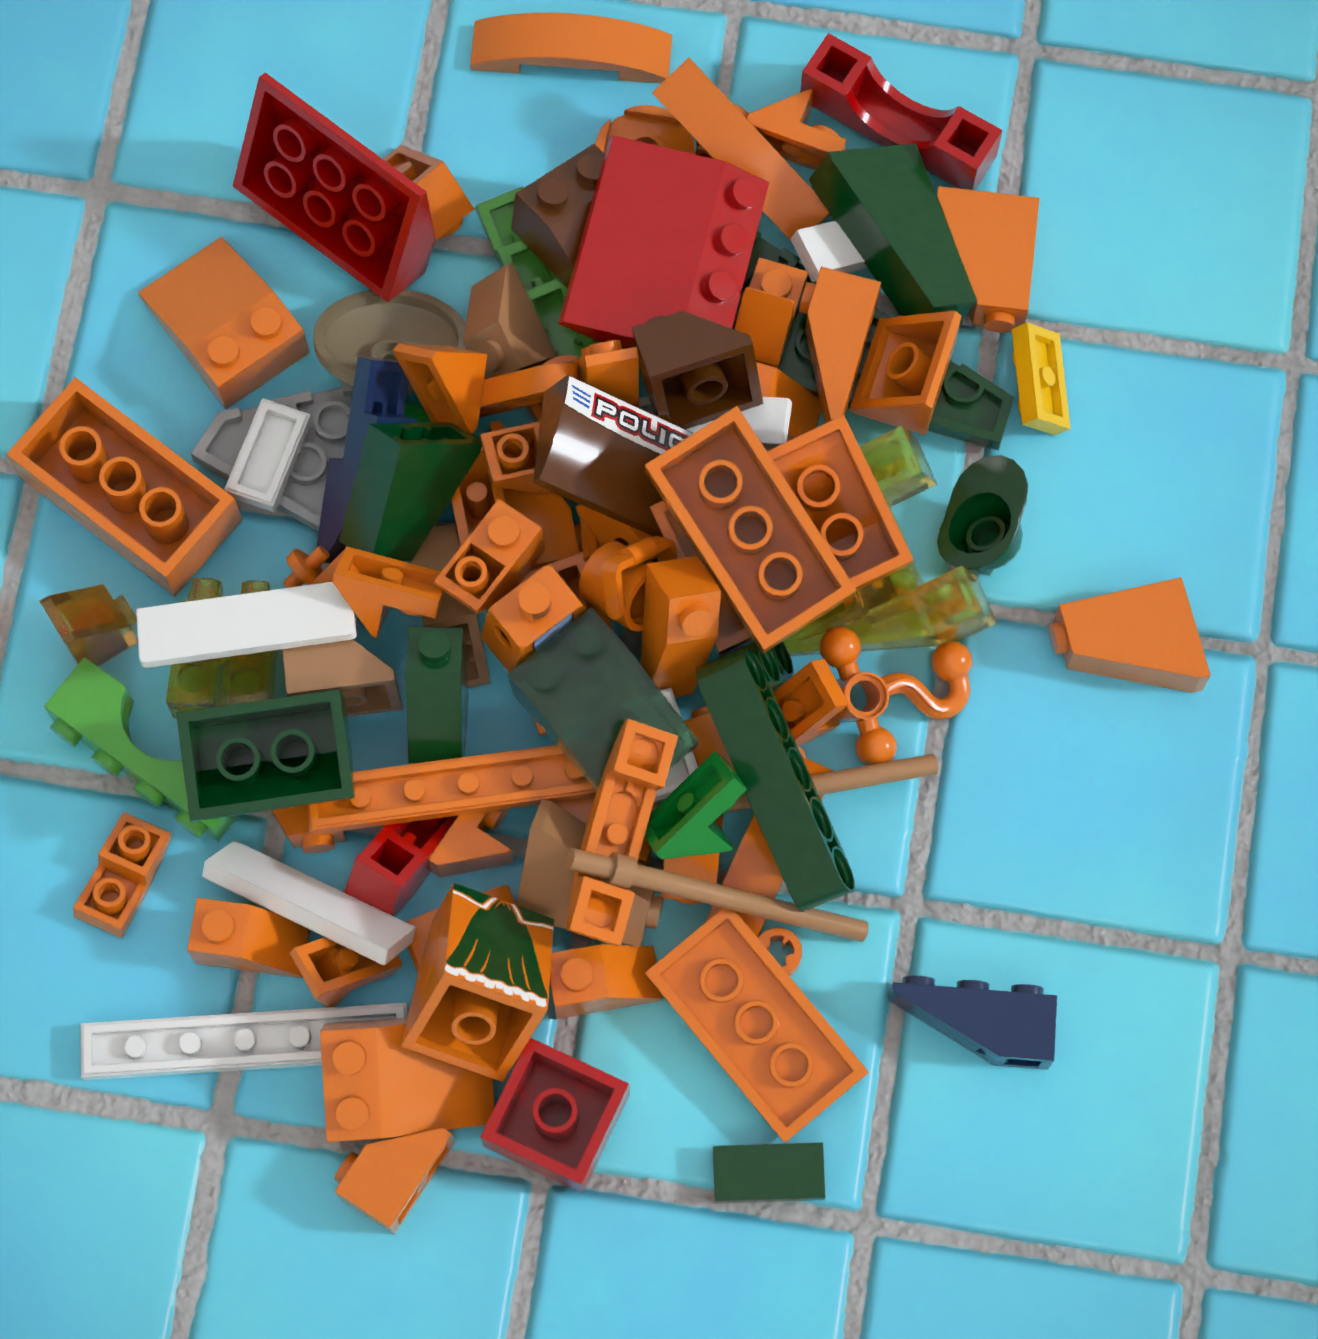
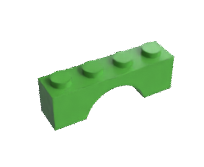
[44,657,239,842]

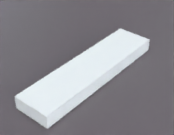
[202,840,416,965]

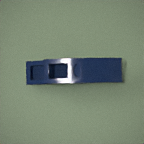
[316,357,417,563]

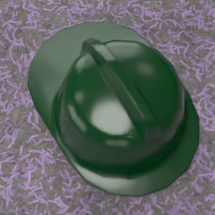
[937,455,1028,576]

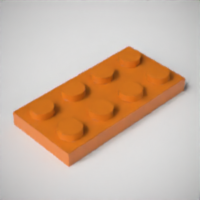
[645,908,869,1143]

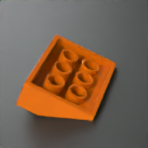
[650,415,914,656]

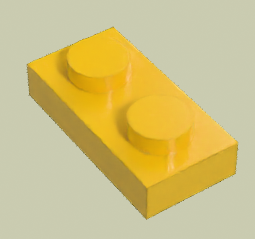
[1012,322,1070,435]

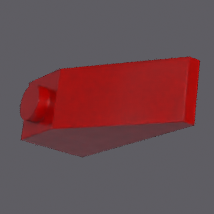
[344,815,459,917]

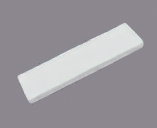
[136,582,358,668]

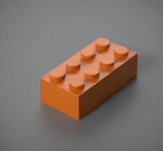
[6,377,242,597]
[645,406,857,654]

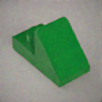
[644,751,747,859]

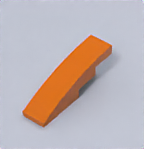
[652,57,831,241]

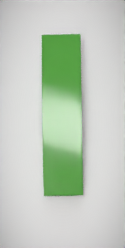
[475,186,594,358]

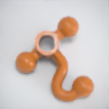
[819,626,973,765]

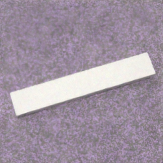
[80,1003,408,1081]

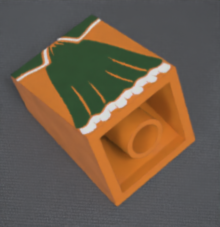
[401,883,554,1082]

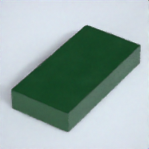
[713,1142,825,1204]

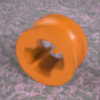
[758,928,802,976]

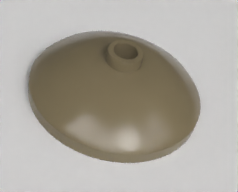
[313,290,467,394]

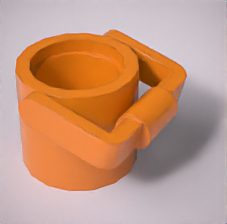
[579,536,677,632]

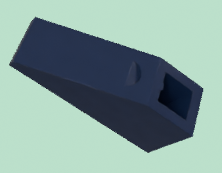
[889,976,1057,1070]

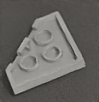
[191,382,353,532]

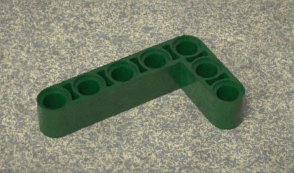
[696,641,855,911]

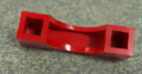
[800,33,1003,190]

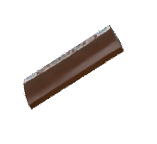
[533,375,694,537]

